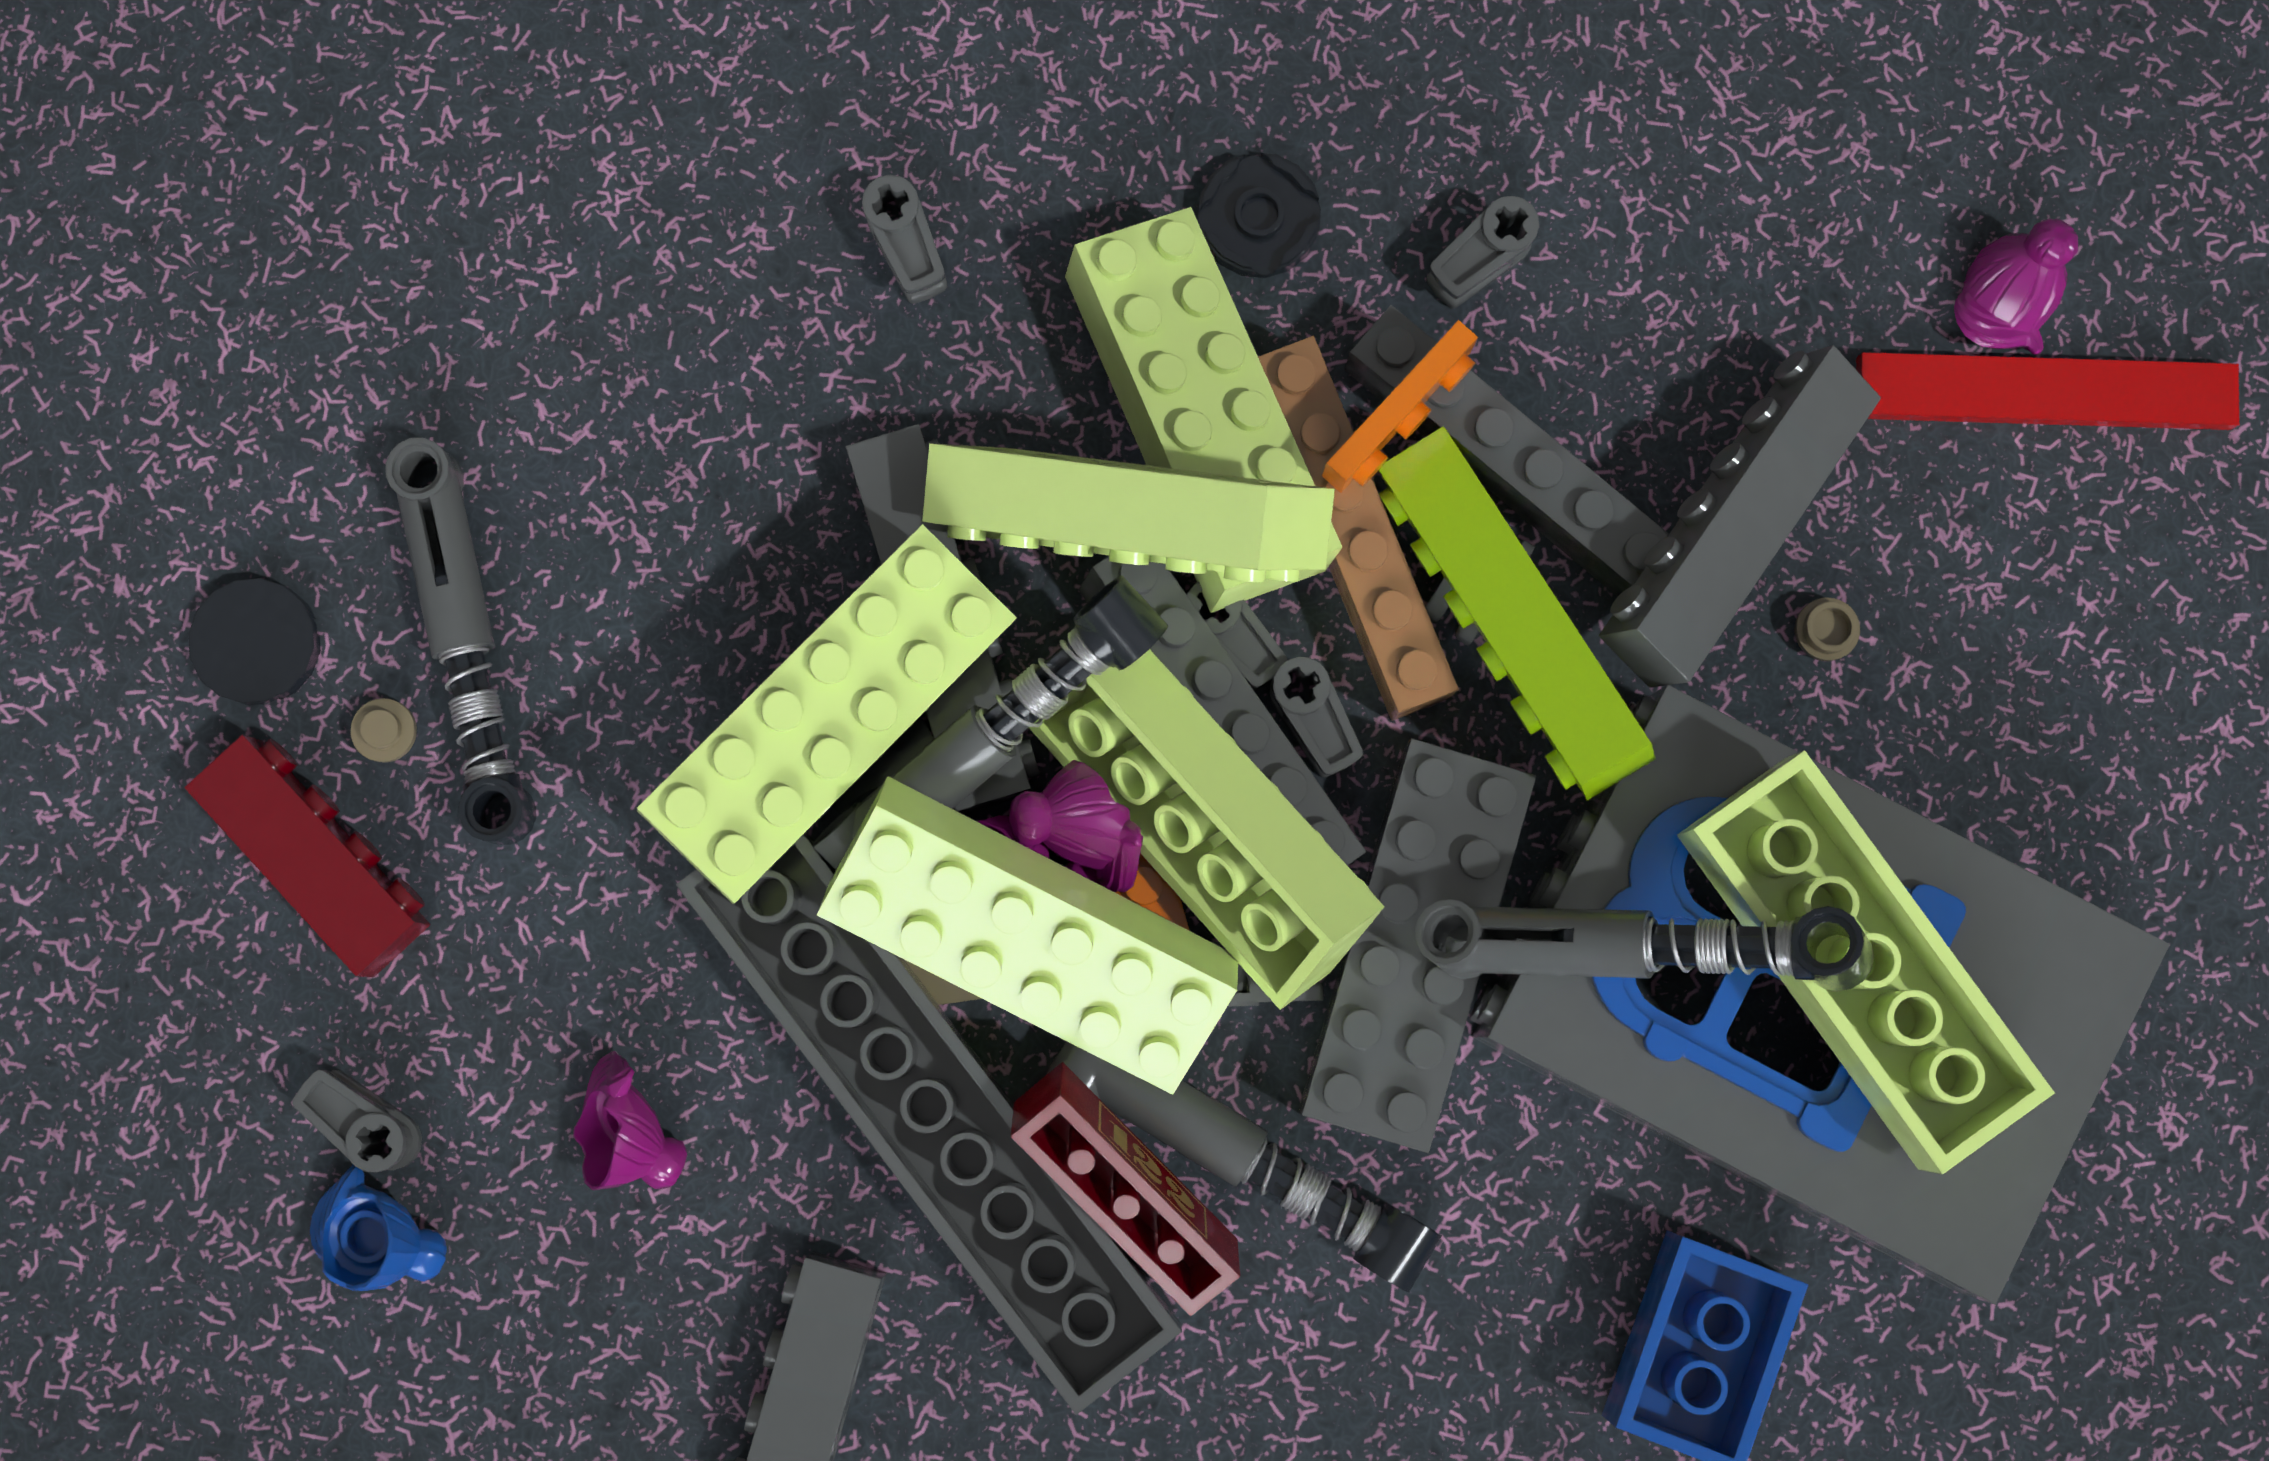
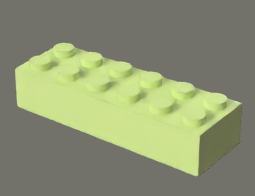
[1065,207,1342,613]
[922,443,1335,583]
[637,524,1017,904]
[1029,649,1385,1010]
[1677,750,2055,1174]
[817,776,1238,1095]

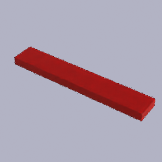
[1856,352,2240,430]

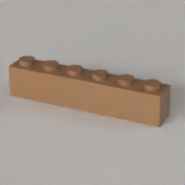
[1258,335,1459,721]

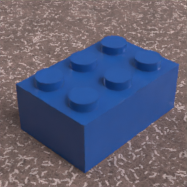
[1602,1230,1808,1461]

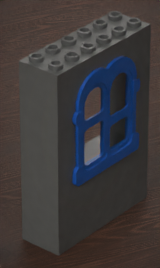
[1469,685,2170,1305]

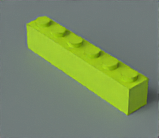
[1379,426,1656,800]

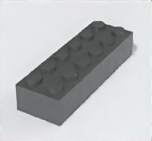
[1297,738,1536,1154]

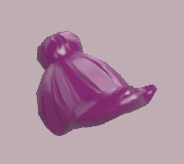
[1954,219,2078,355]
[1009,760,1143,892]
[573,1051,687,1190]

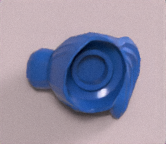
[310,1164,447,1291]

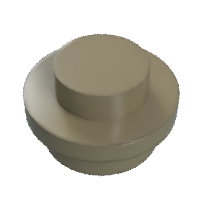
[1794,598,1860,661]
[351,698,417,763]

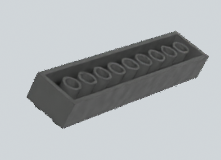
[676,831,1182,1415]

